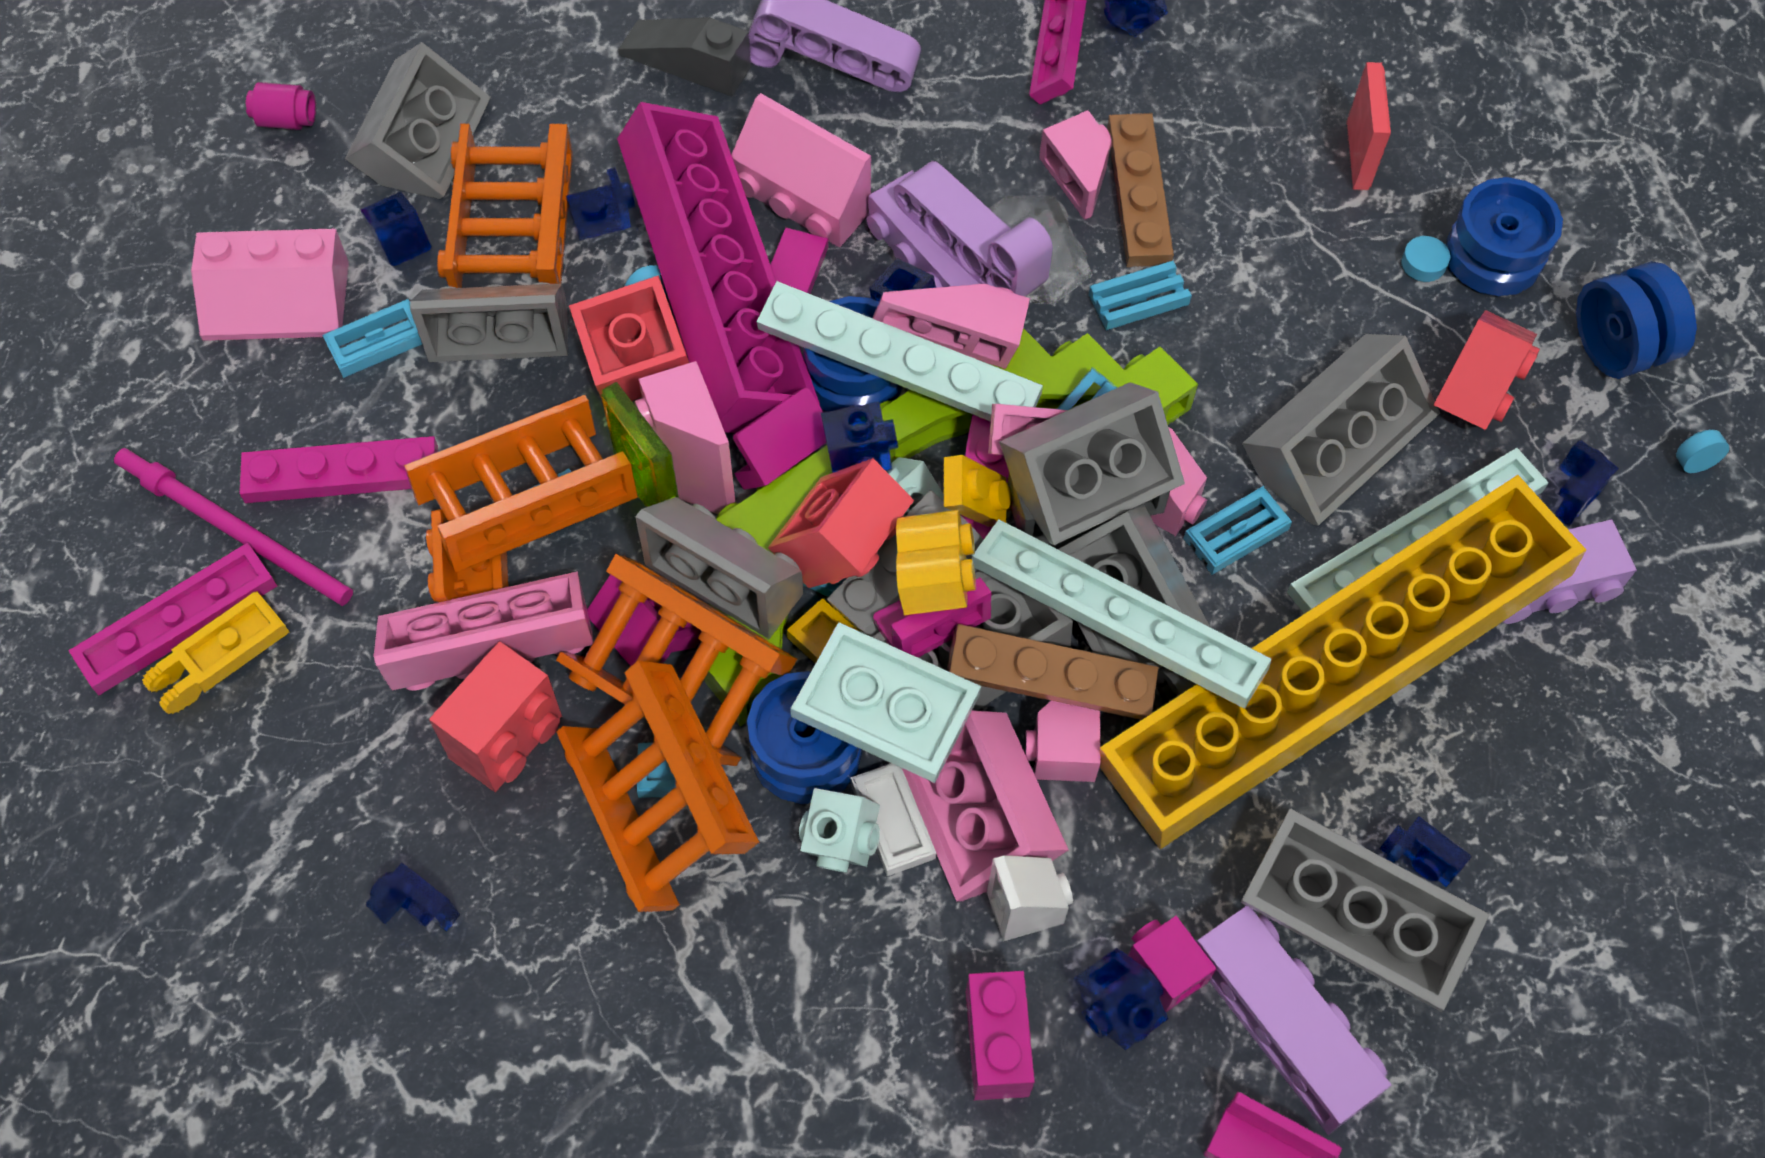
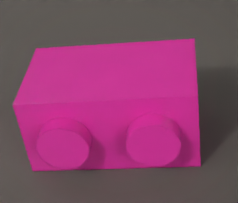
[965,971,1035,1100]

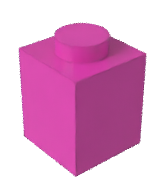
[1126,916,1217,1013]

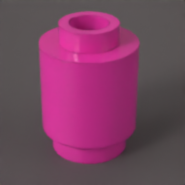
[246,82,316,130]

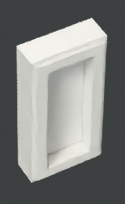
[851,763,936,876]

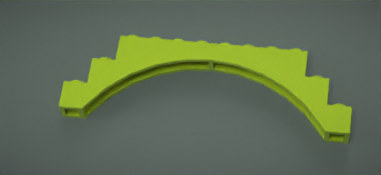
[704,328,1198,726]

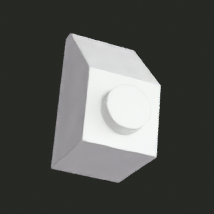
[987,855,1073,942]

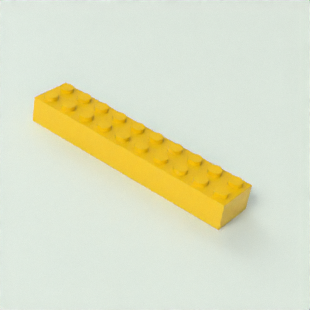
[1100,475,1586,849]

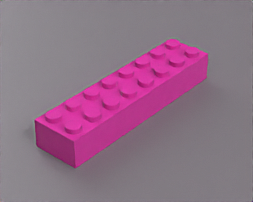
[617,102,820,433]

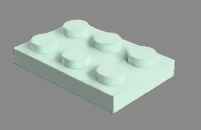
[791,622,981,783]

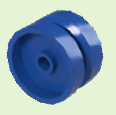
[1446,177,1563,296]
[1576,261,1697,379]
[803,296,903,419]
[747,671,862,804]

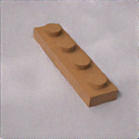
[1107,113,1174,267]
[947,624,1159,720]

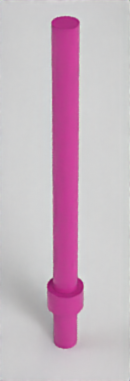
[114,448,353,606]

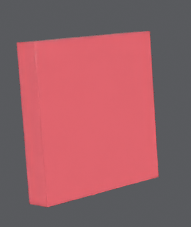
[1347,62,1391,190]

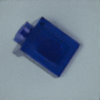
[566,167,635,241]
[360,191,432,266]
[1554,440,1619,527]
[1379,816,1472,887]
[366,862,460,931]

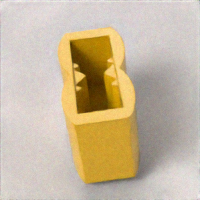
[896,509,976,615]

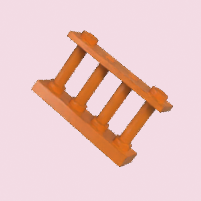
[437,123,573,288]
[404,395,638,573]
[556,554,797,766]
[556,661,759,912]

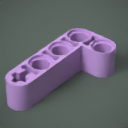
[749,0,921,92]
[894,161,1053,297]

